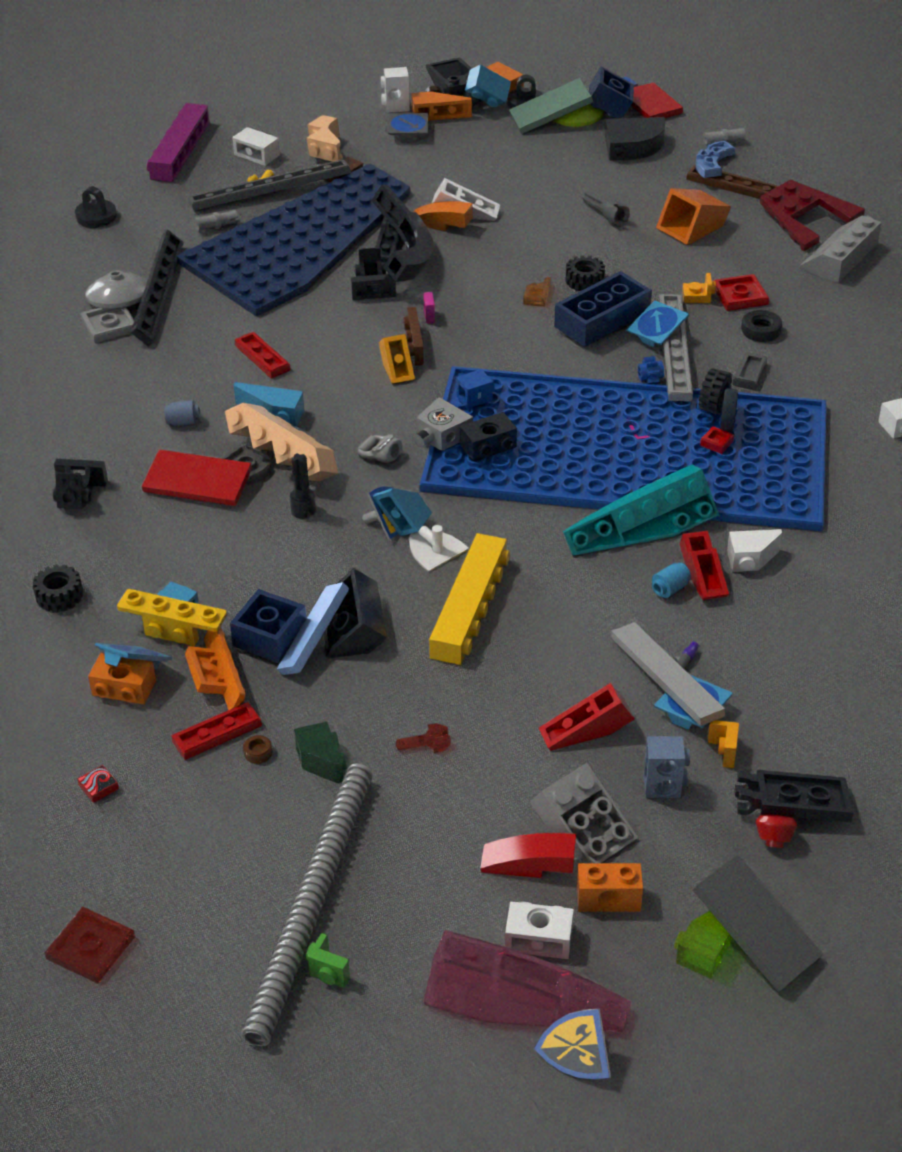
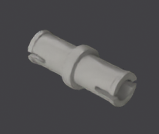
[704,128,746,145]
[194,210,239,231]

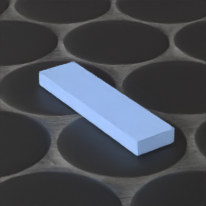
[277,583,349,675]

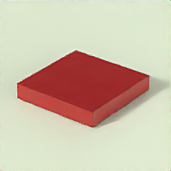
[713,274,770,311]

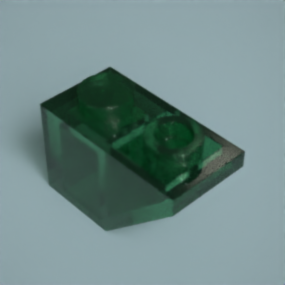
[294,721,347,784]

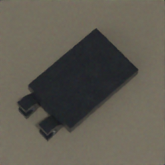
[734,770,853,823]

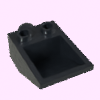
[426,57,483,106]

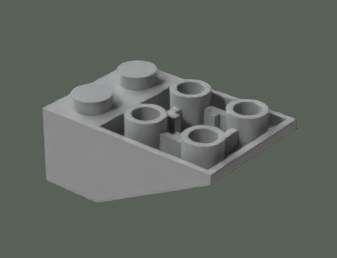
[530,763,638,863]

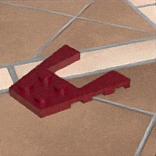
[760,179,865,251]

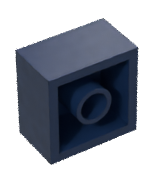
[589,66,634,118]
[230,589,306,663]

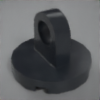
[507,74,543,109]
[74,186,117,228]

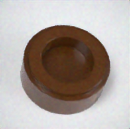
[243,735,273,764]

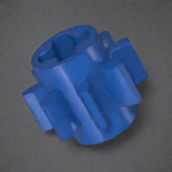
[637,356,664,385]

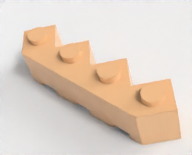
[225,403,338,481]

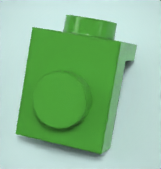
[306,933,350,988]

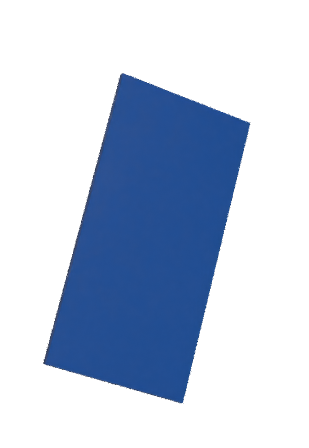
[419,366,827,531]

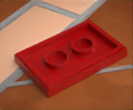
[631,82,683,118]

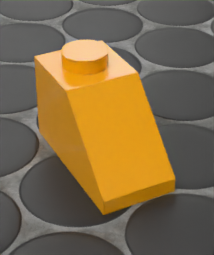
[379,334,415,384]

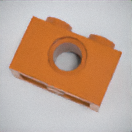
[88,653,156,705]
[577,863,643,912]

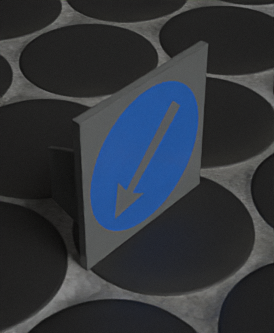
[388,113,428,142]

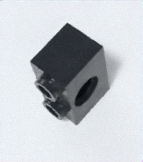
[460,412,517,461]

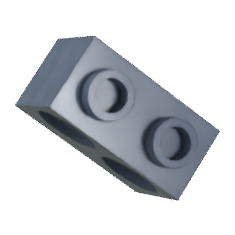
[643,736,690,798]

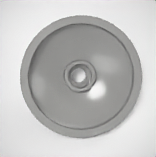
[85,271,147,308]

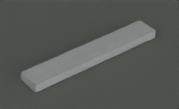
[611,622,725,726]

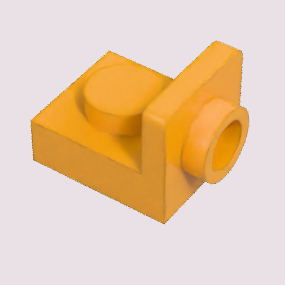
[682,273,716,303]
[708,720,739,768]

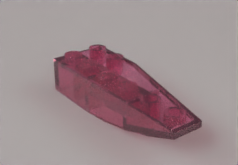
[423,930,632,1032]

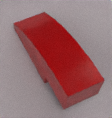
[679,531,729,600]
[481,833,576,878]

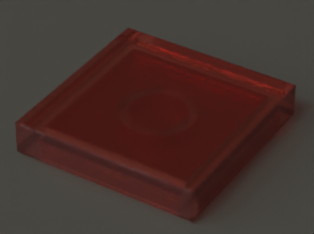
[44,906,135,984]

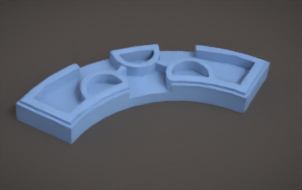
[695,141,736,178]

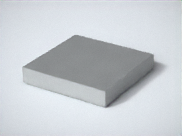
[81,307,134,343]

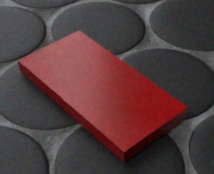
[141,449,252,506]

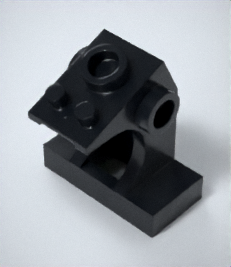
[351,247,396,301]
[53,459,108,509]

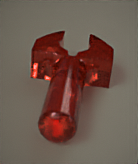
[395,723,451,753]

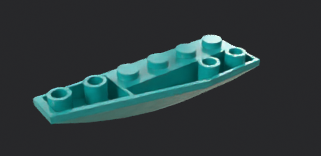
[562,465,719,555]

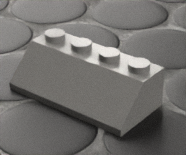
[800,216,881,283]

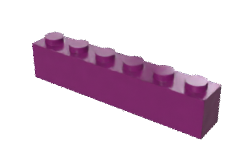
[146,103,210,182]

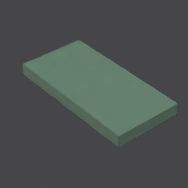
[509,78,593,134]

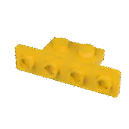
[117,589,227,646]

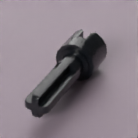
[290,453,316,519]

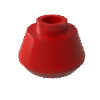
[755,815,797,848]

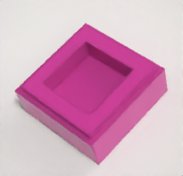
[423,292,435,324]

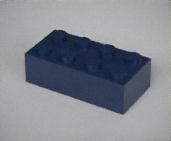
[554,271,652,347]

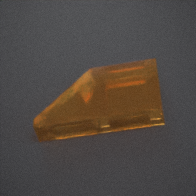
[523,277,551,307]

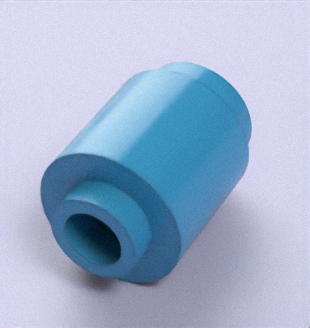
[652,563,691,598]

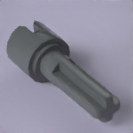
[583,191,630,226]

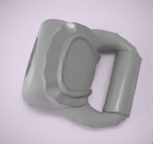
[357,434,402,463]

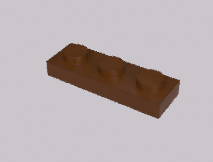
[403,307,424,366]

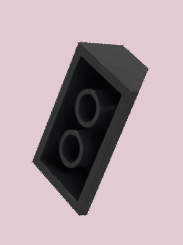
[323,568,387,658]

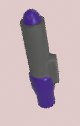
[675,641,699,669]

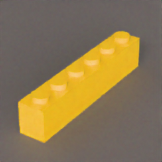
[429,533,510,665]

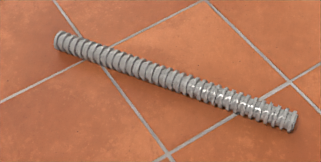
[242,763,373,1046]

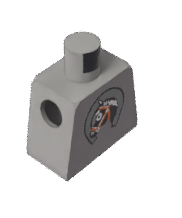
[414,397,473,450]

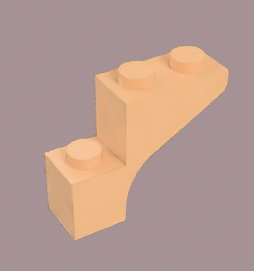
[306,115,343,162]

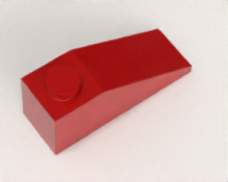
[539,683,635,751]

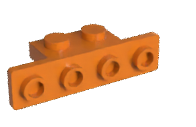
[185,627,245,710]

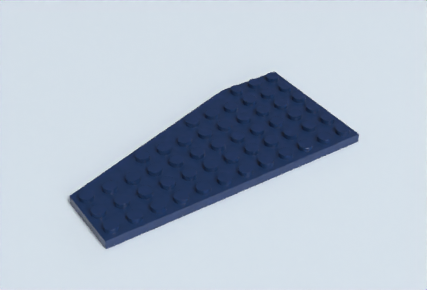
[177,164,411,317]

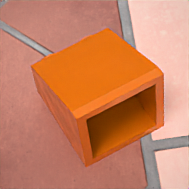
[656,188,731,245]

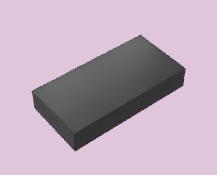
[733,353,768,390]

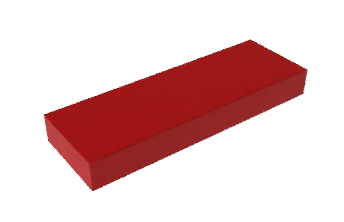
[234,332,291,379]
[171,702,262,760]

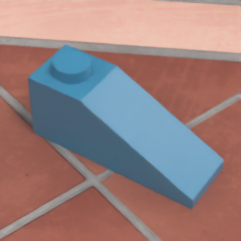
[233,382,304,427]

